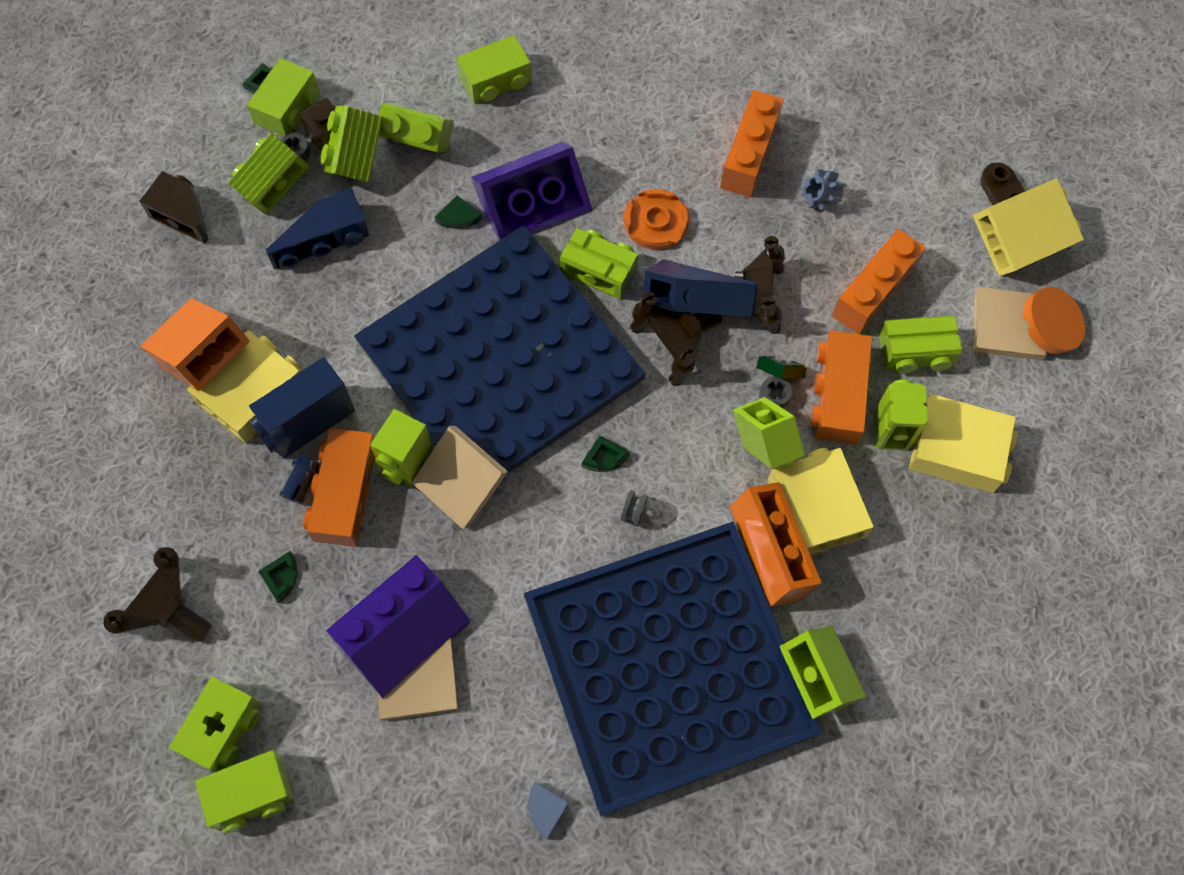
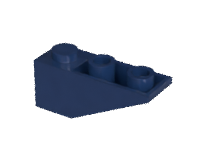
[266,188,370,269]
[643,259,758,317]

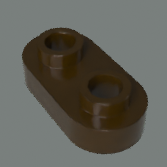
[980,162,1025,206]

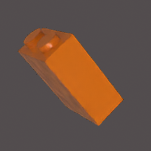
[140,298,250,391]

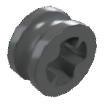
[281,133,310,161]
[759,376,793,408]
[620,490,648,527]

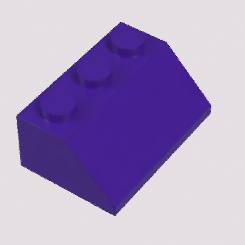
[471,142,593,241]
[326,555,471,698]

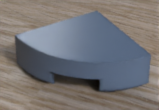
[529,782,569,839]

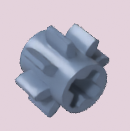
[802,169,845,211]

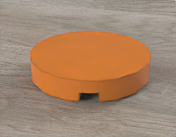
[623,189,690,250]
[1023,286,1086,354]

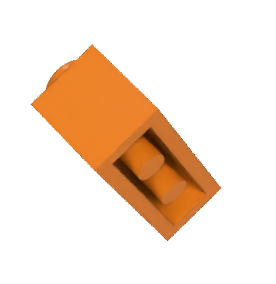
[720,90,784,197]
[832,229,926,334]
[810,330,872,445]
[304,428,375,547]
[730,482,822,607]

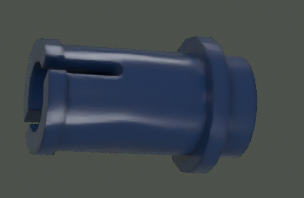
[279,456,319,505]

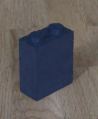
[249,357,356,459]

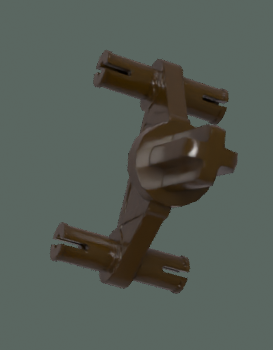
[734,236,785,334]
[630,292,723,386]
[103,547,211,642]

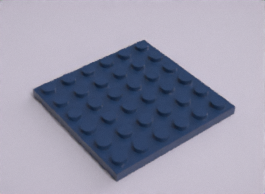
[354,225,646,475]
[523,521,822,817]

